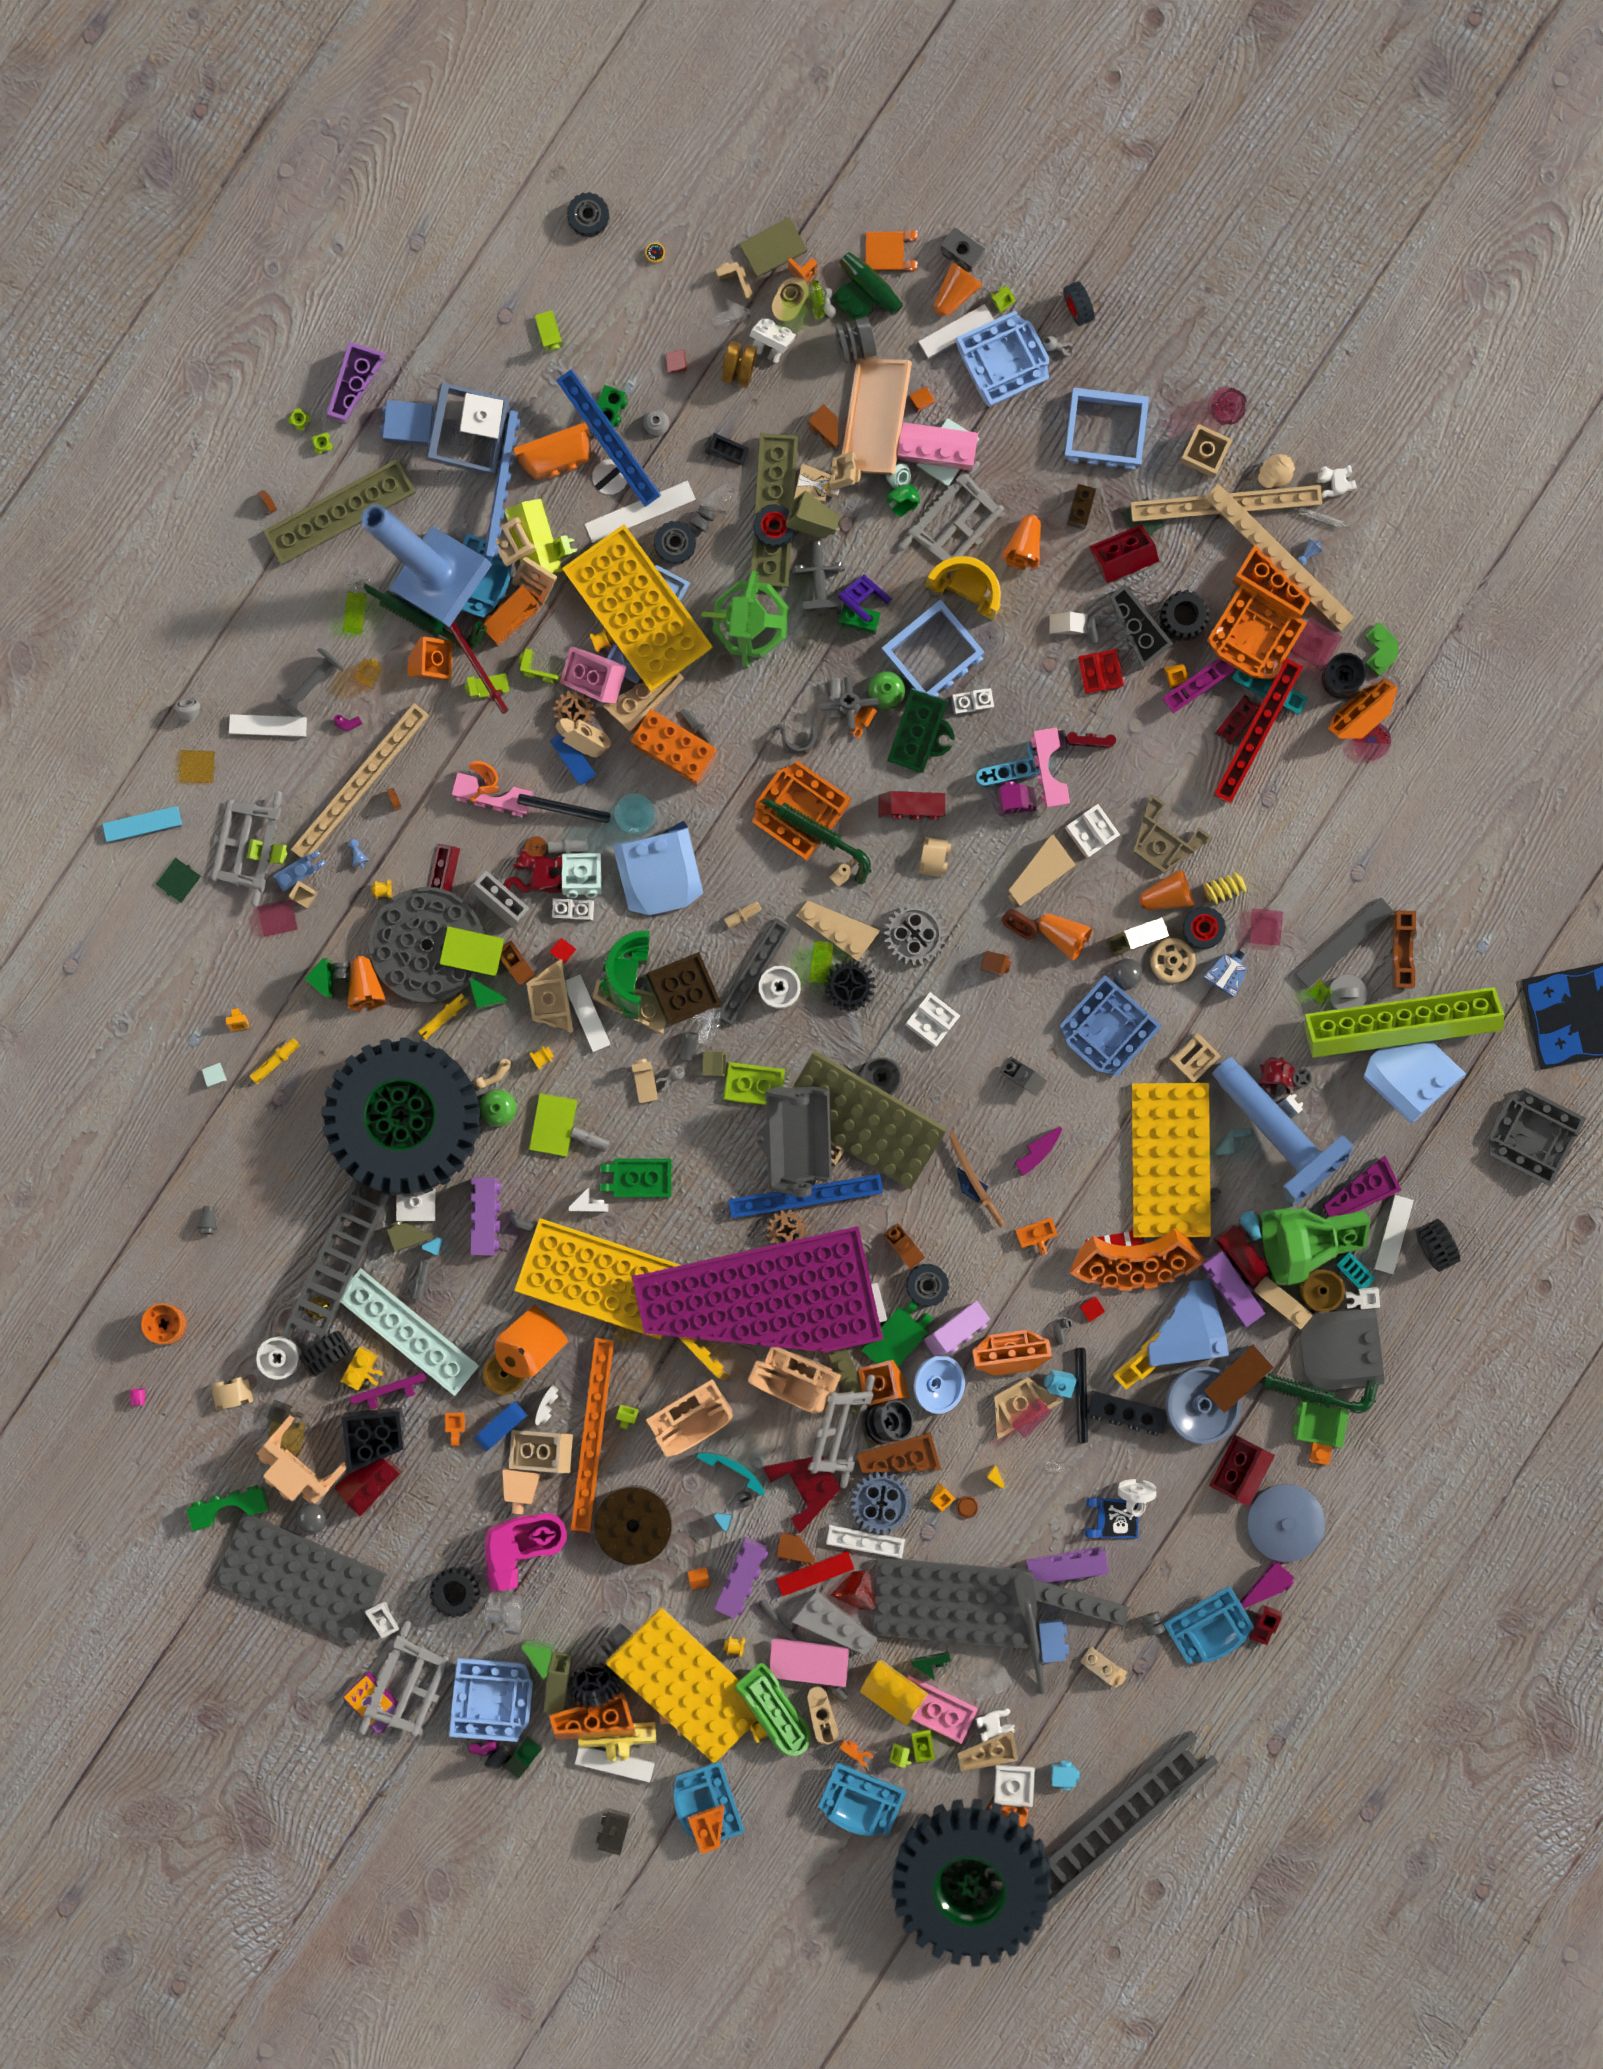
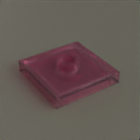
[1291,618,1343,670]

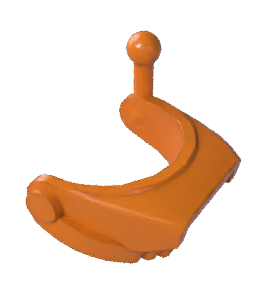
[469,761,499,802]

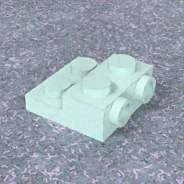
[562,853,601,898]

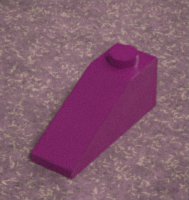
[1240,1560,1295,1608]

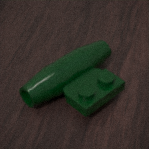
[831,252,903,322]

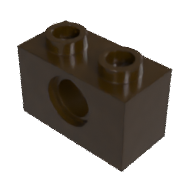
[1067,484,1096,529]

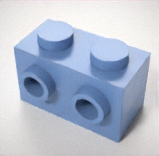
[1038,1619,1069,1663]

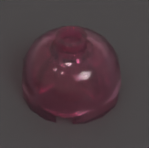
[1208,386,1247,426]

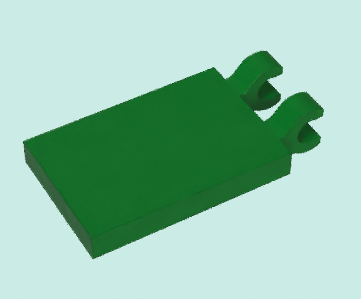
[600,1159,671,1197]
[861,1300,933,1367]

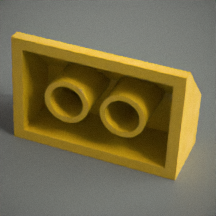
[860,1660,929,1726]

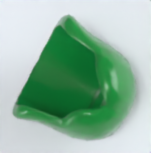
[885,484,920,517]

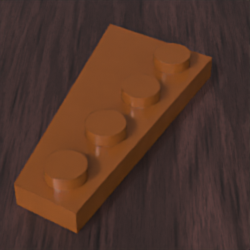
[857,1432,941,1473]

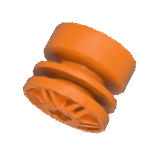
[141,1303,187,1345]

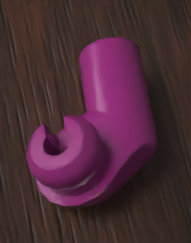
[333,715,363,731]
[469,1740,497,1756]

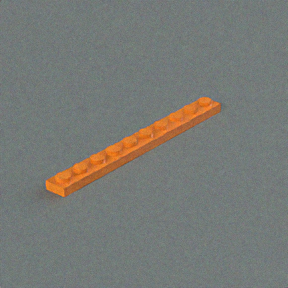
[571,1338,615,1533]

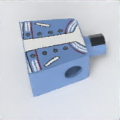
[1202,949,1247,998]

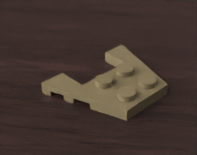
[1133,794,1213,874]

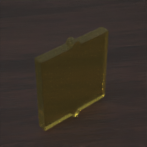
[178,750,216,783]
[268,1418,305,1454]

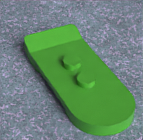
[735,1663,811,1756]

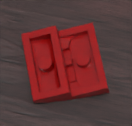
[1078,649,1125,694]

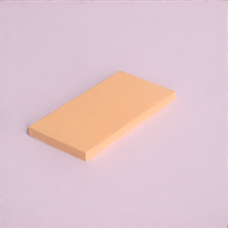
[842,358,912,475]

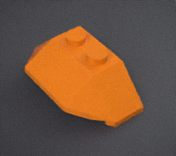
[1328,679,1397,739]
[972,1330,1052,1376]

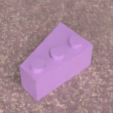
[922,1301,990,1356]

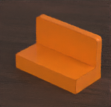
[788,258,817,283]

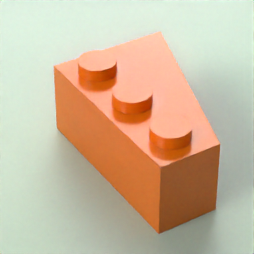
[481,585,540,646]

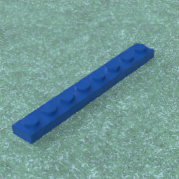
[556,369,661,507]
[728,1174,883,1218]

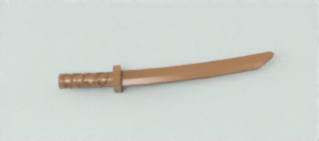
[950,1130,1006,1227]

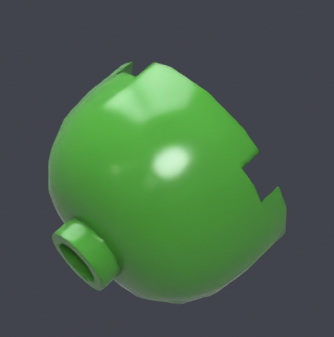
[868,671,906,710]
[479,1089,517,1127]

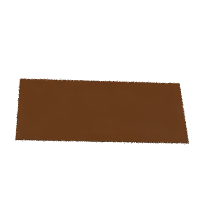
[1204,1345,1274,1413]

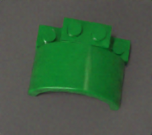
[600,930,650,1020]

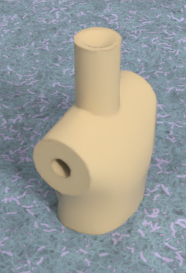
[830,857,858,887]

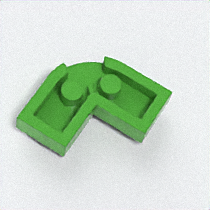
[1365,622,1399,677]

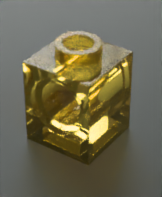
[354,658,383,689]

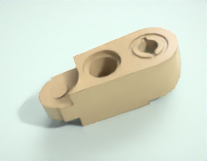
[556,718,611,758]
[807,1686,838,1744]

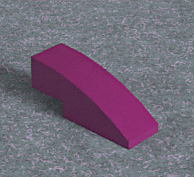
[1014,1126,1062,1176]

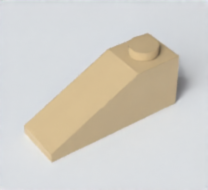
[1252,1276,1313,1329]

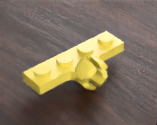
[578,1722,656,1762]

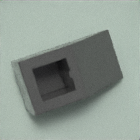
[1000,1057,1047,1096]

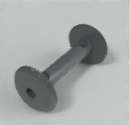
[277,648,344,718]

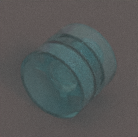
[614,793,656,837]

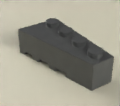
[1110,584,1173,669]

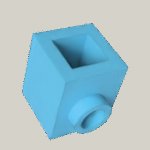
[1044,1369,1077,1398]
[1051,1761,1080,1790]

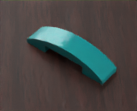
[1232,669,1308,715]
[696,1452,765,1496]

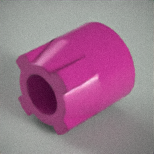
[129,1388,145,1406]

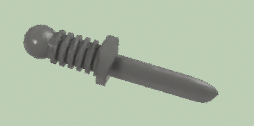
[680,709,711,744]

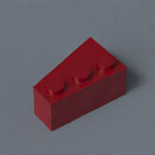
[878,791,945,821]

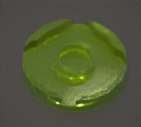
[809,280,825,319]

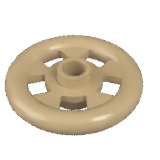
[1150,938,1196,983]

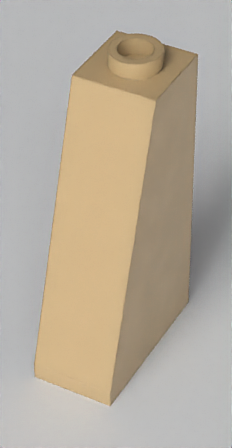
[1007,834,1076,907]

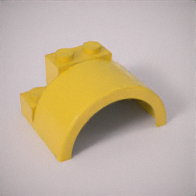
[925,556,1001,620]

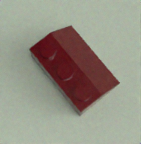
[1089,524,1160,583]
[1214,1225,1269,1286]
[1209,1435,1275,1507]
[335,1457,402,1516]

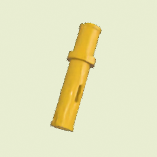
[418,993,469,1040]
[249,1037,300,1084]

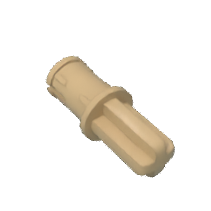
[724,901,762,929]

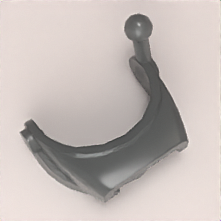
[776,724,817,754]

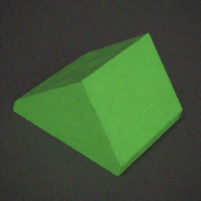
[521,1640,554,1679]

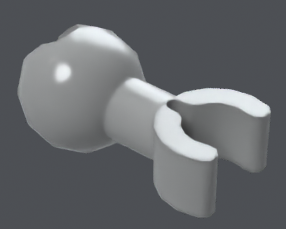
[818,288,836,320]
[1043,336,1073,357]
[656,1065,685,1091]

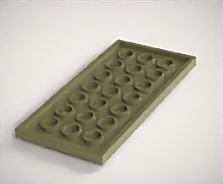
[792,1050,947,1189]

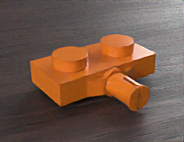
[1015,1217,1058,1256]

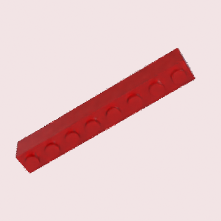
[1213,658,1303,805]

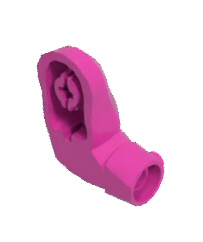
[485,1513,567,1591]

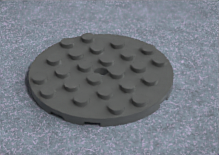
[369,887,484,1002]

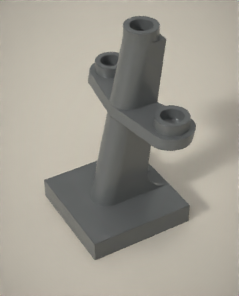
[792,541,845,617]

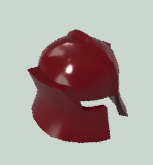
[1258,1057,1295,1095]

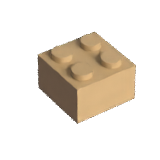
[1179,424,1232,479]

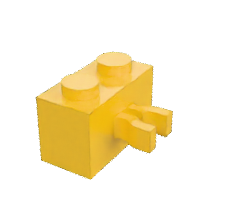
[341,1346,384,1390]

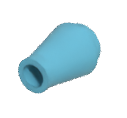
[1239,1211,1262,1241]

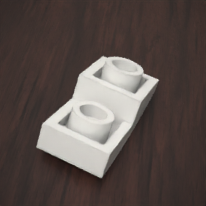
[951,688,994,715]
[552,899,594,920]
[535,1385,558,1425]

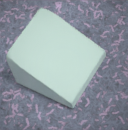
[202,1063,227,1087]

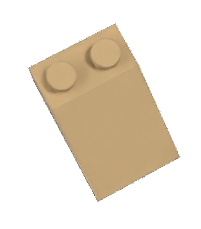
[508,1430,573,1473]

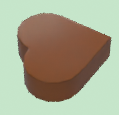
[257,490,277,514]
[387,788,402,811]

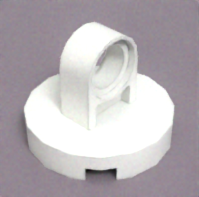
[1118,1479,1156,1517]

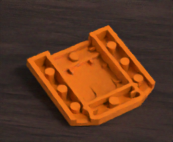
[1207,583,1307,680]
[752,760,852,861]

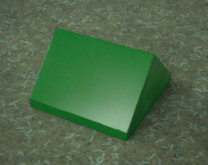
[305,958,334,999]
[470,979,508,1010]

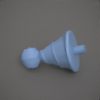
[1297,539,1323,566]
[348,839,370,869]

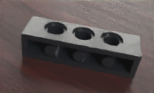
[1087,1390,1167,1436]

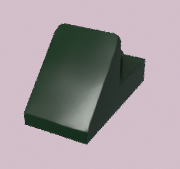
[911,1651,951,1680]
[504,1736,543,1779]

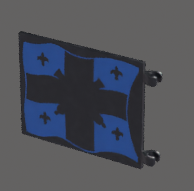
[1521,963,1603,1069]

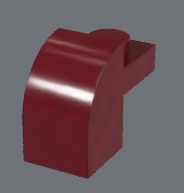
[1249,1605,1282,1645]

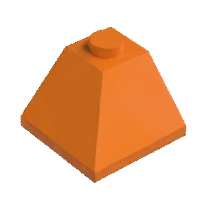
[407,636,453,680]
[858,1360,909,1406]

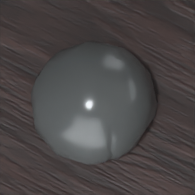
[1113,958,1142,990]
[296,1503,327,1534]

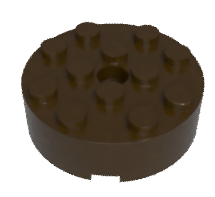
[594,1485,672,1565]

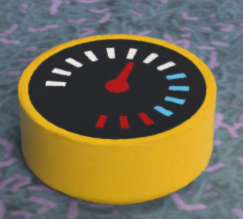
[646,243,665,263]

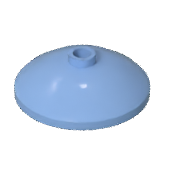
[914,1355,965,1414]

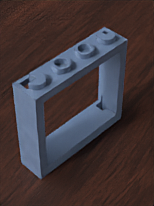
[425,382,510,476]

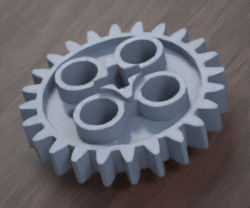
[850,1472,913,1535]

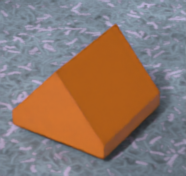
[688,1567,711,1590]

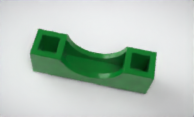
[186,1485,270,1531]

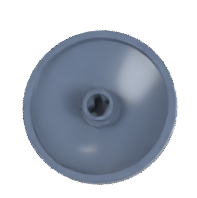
[1166,1366,1241,1444]
[1247,1484,1325,1562]

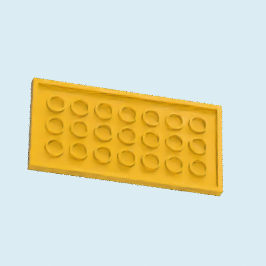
[562,524,713,693]
[1132,1083,1211,1237]
[514,1218,680,1340]
[606,1606,757,1763]

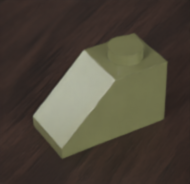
[387,1221,433,1251]

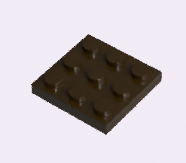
[646,952,722,1027]

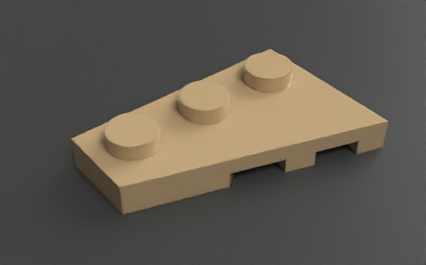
[958,1730,1018,1772]

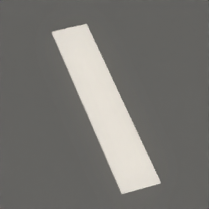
[585,481,696,543]

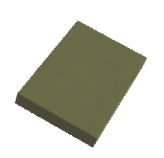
[739,217,807,278]

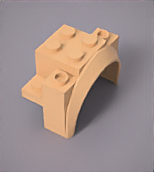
[748,1346,841,1414]
[646,1379,733,1457]
[256,1415,347,1504]

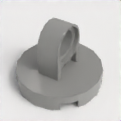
[1328,974,1367,1010]

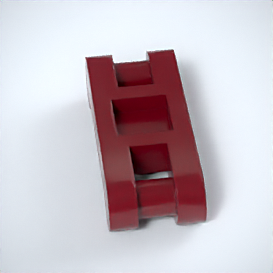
[1215,695,1260,745]
[1066,732,1116,748]

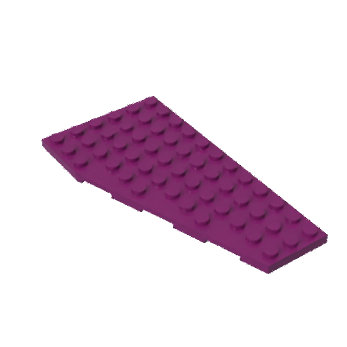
[632,1226,883,1352]

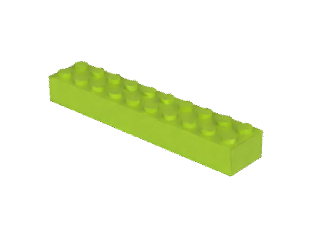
[1304,987,1504,1058]

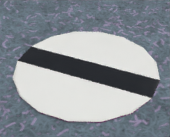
[592,459,627,495]

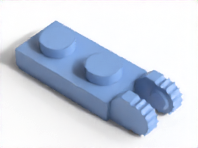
[273,850,326,892]

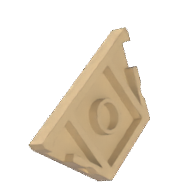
[526,959,574,1033]
[994,1377,1062,1439]

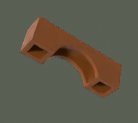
[1392,910,1416,989]

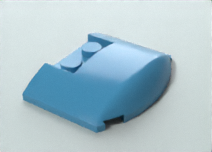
[461,533,512,618]
[1163,1586,1254,1664]
[674,1761,745,1845]
[818,1762,907,1836]

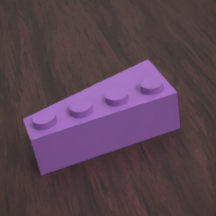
[327,342,386,424]
[471,1178,501,1255]
[1200,1251,1265,1327]
[714,1536,768,1619]
[1026,1546,1109,1584]

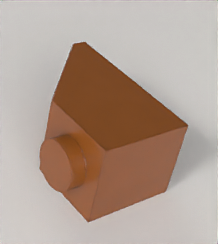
[500,940,536,985]

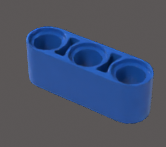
[550,734,596,786]
[474,1401,527,1452]

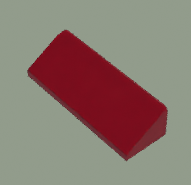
[429,844,460,892]

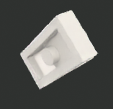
[569,1188,609,1212]
[365,1602,399,1638]

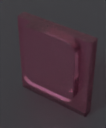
[258,899,298,937]
[1249,908,1283,946]

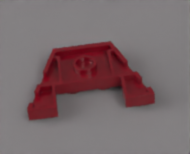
[762,1456,841,1533]

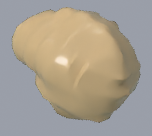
[1258,454,1295,488]

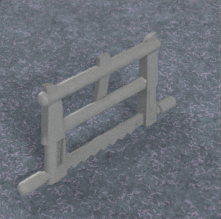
[898,461,1006,561]
[207,791,282,907]
[808,1375,875,1489]
[359,1620,452,1737]

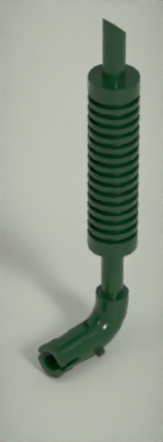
[364,583,487,650]
[760,798,872,884]
[1259,1373,1379,1414]

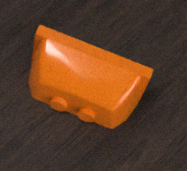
[514,422,592,480]

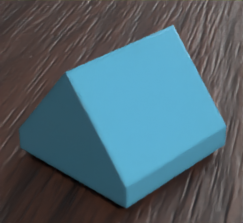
[422,1237,442,1255]
[714,1512,731,1531]

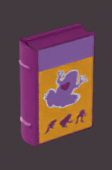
[343,1671,405,1735]

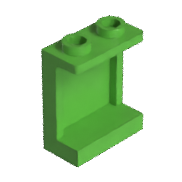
[1292,1401,1349,1448]

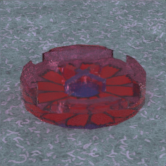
[1352,723,1391,760]

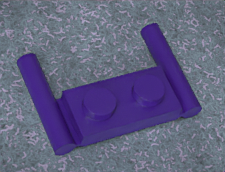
[838,574,892,623]

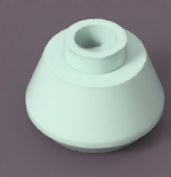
[886,463,911,489]

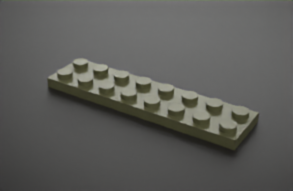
[751,433,798,588]
[263,459,416,565]

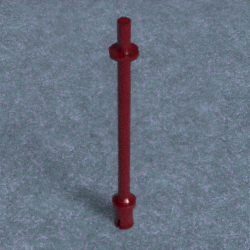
[449,621,508,714]

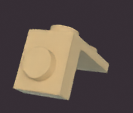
[716,262,753,303]
[632,1059,658,1103]
[1080,1647,1127,1688]

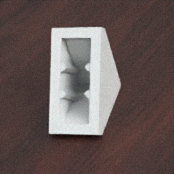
[1049,612,1088,634]

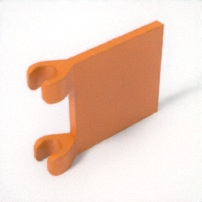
[866,230,918,271]

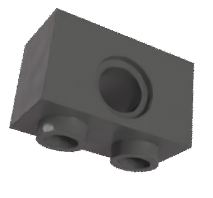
[941,227,985,272]

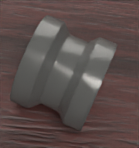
[331,963,350,980]
[1292,1068,1312,1088]

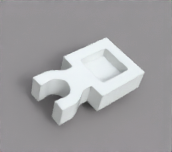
[1345,1287,1380,1309]

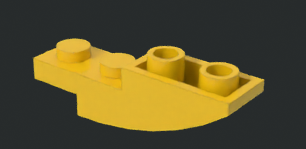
[1113,1332,1160,1390]

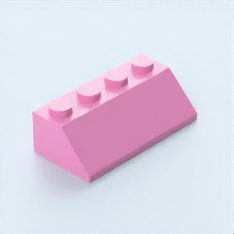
[897,422,978,471]

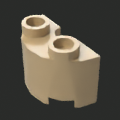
[829,451,860,491]
[918,836,951,878]
[211,1377,253,1410]

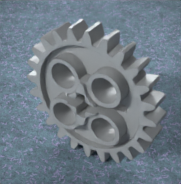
[884,903,946,966]

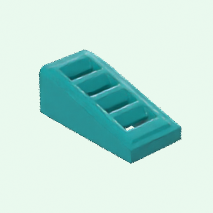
[1335,1252,1375,1289]

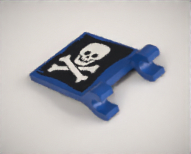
[1085,1497,1139,1538]

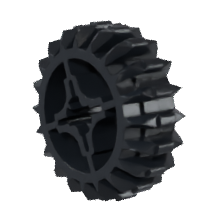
[824,959,876,1011]
[568,1662,621,1709]

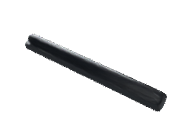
[517,794,611,823]
[1075,1347,1088,1443]

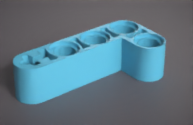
[975,741,1050,787]

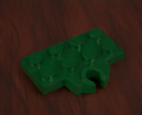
[887,688,955,773]

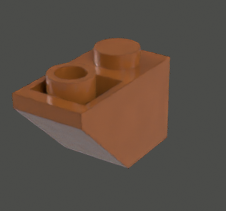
[808,404,838,450]
[980,951,1011,977]
[883,1224,925,1269]
[777,1532,815,1566]

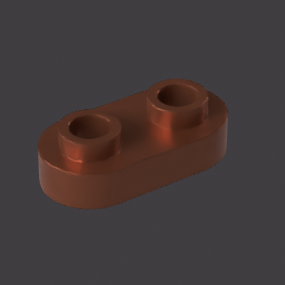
[1002,909,1039,940]

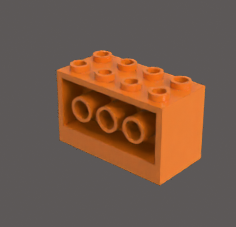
[630,708,717,787]

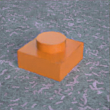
[1309,1442,1332,1465]

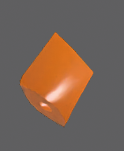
[495,1305,568,1378]

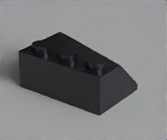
[342,1407,404,1474]

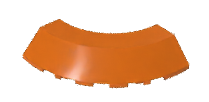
[1070,1228,1205,1291]

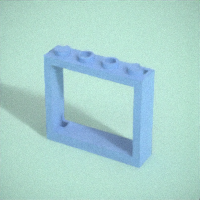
[1064,387,1149,470]
[881,599,984,697]

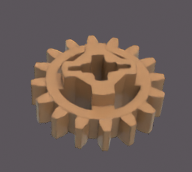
[553,690,595,723]
[766,1209,808,1244]

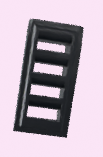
[705,433,749,466]
[484,1746,511,1769]

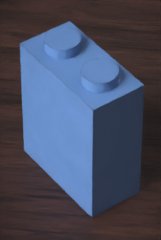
[380,400,434,446]

